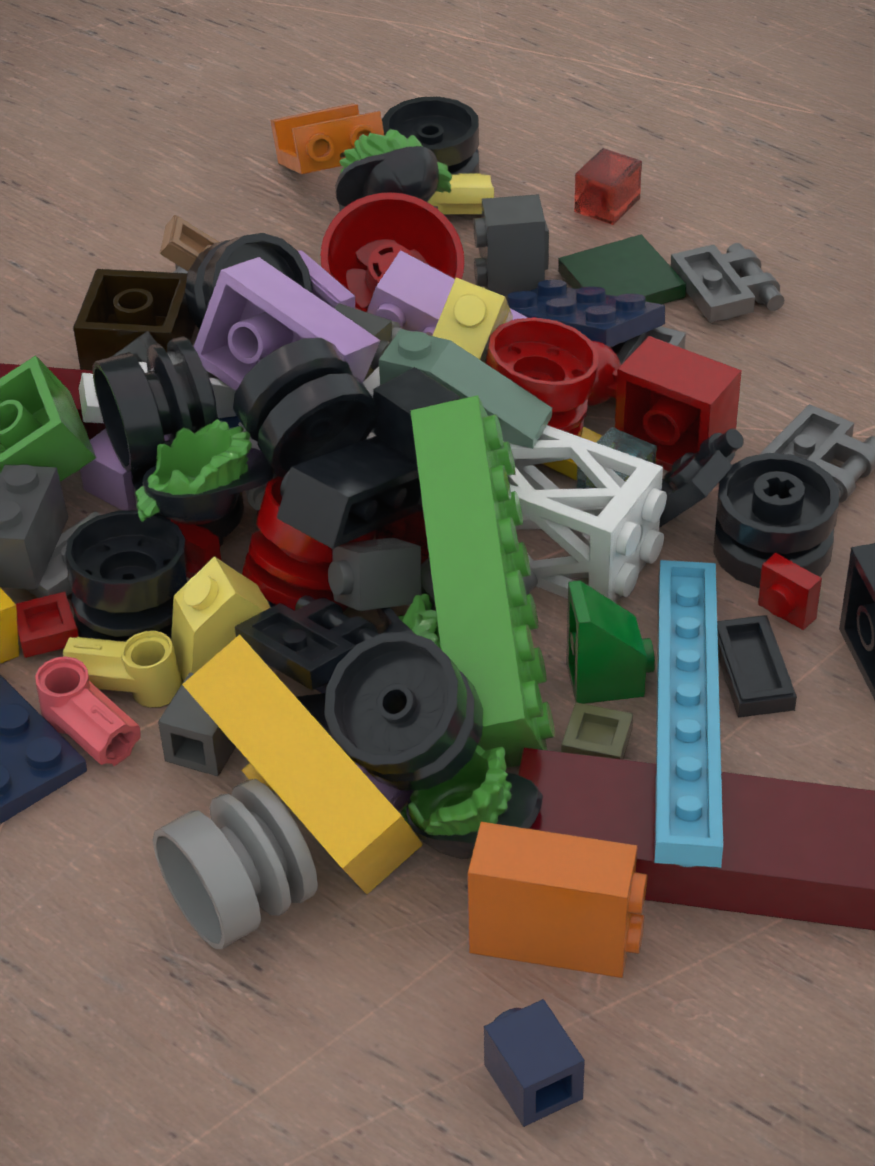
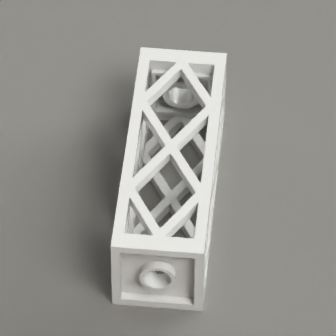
[363,366,667,603]

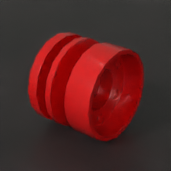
[485,317,598,437]
[242,476,376,612]

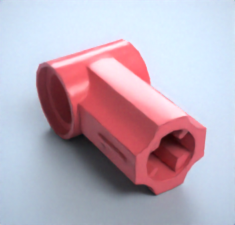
[35,656,141,766]

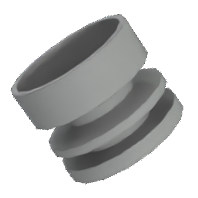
[152,779,318,949]

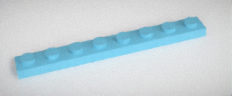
[654,560,723,868]

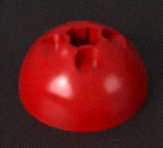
[320,193,464,312]

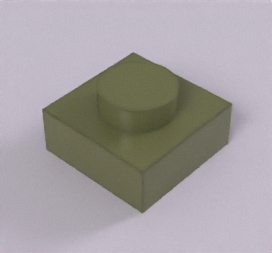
[561,702,633,760]

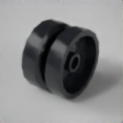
[382,96,479,174]
[185,233,312,330]
[233,338,379,478]
[713,453,839,588]
[324,631,483,791]

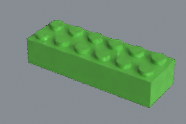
[410,395,555,768]

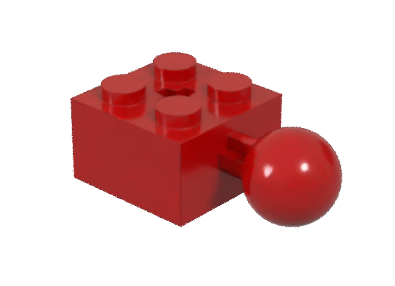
[588,336,742,471]

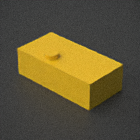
[182,634,423,894]

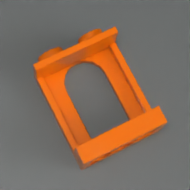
[270,103,384,174]

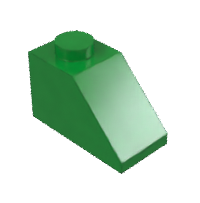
[566,580,655,704]

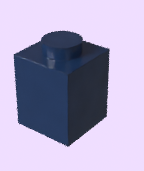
[484,999,585,1127]

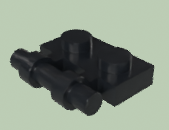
[659,429,744,528]
[235,595,379,691]

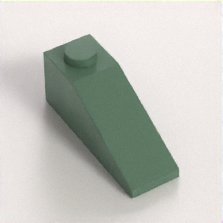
[379,329,552,449]

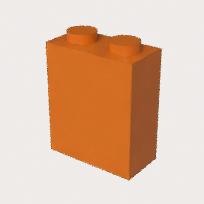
[468,822,647,978]

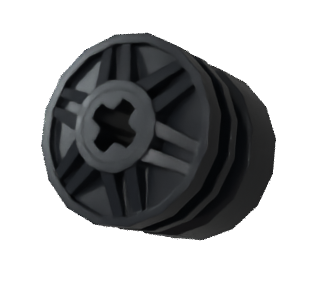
[93,336,218,472]
[65,510,188,642]

